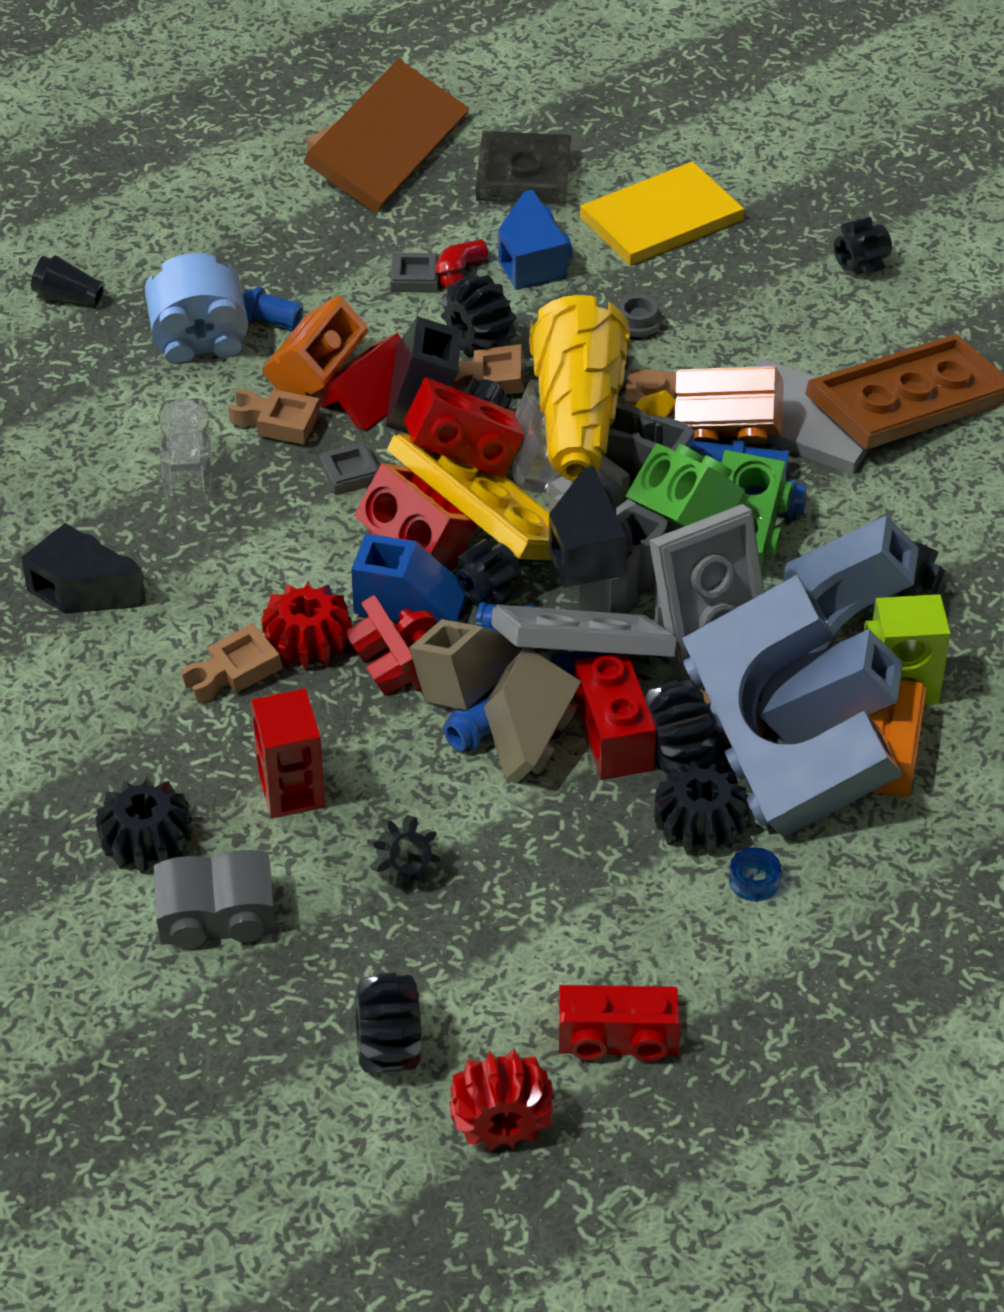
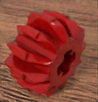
[261,581,352,670]
[449,1049,555,1151]

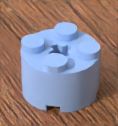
[145,253,248,364]

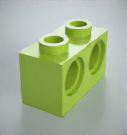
[864,594,951,706]

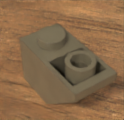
[409,619,525,710]
[484,647,581,783]

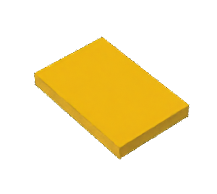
[580,161,744,266]

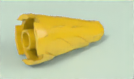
[529,295,630,481]

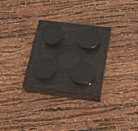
[476,131,571,204]

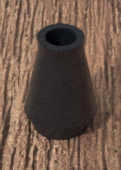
[31,255,105,308]

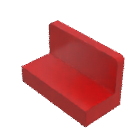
[309,332,401,430]

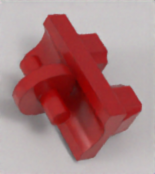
[345,595,438,696]

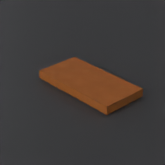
[303,58,470,212]
[805,334,1004,450]

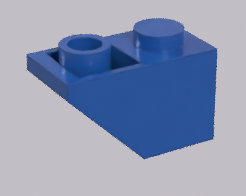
[498,189,573,290]
[351,533,467,622]

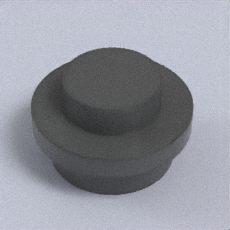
[618,295,662,337]

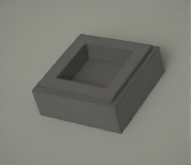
[390,253,439,293]
[318,442,379,495]

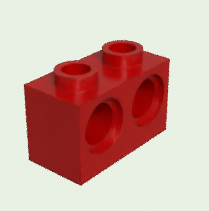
[404,377,525,478]
[354,463,478,571]
[573,653,656,780]
[251,688,326,819]

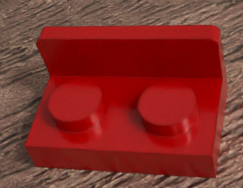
[559,985,680,1061]

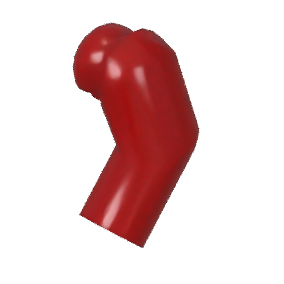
[435,239,488,288]

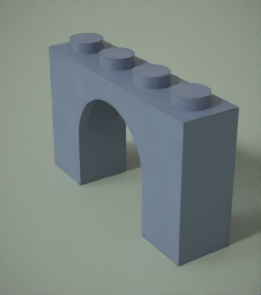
[758,515,919,744]
[682,575,903,837]

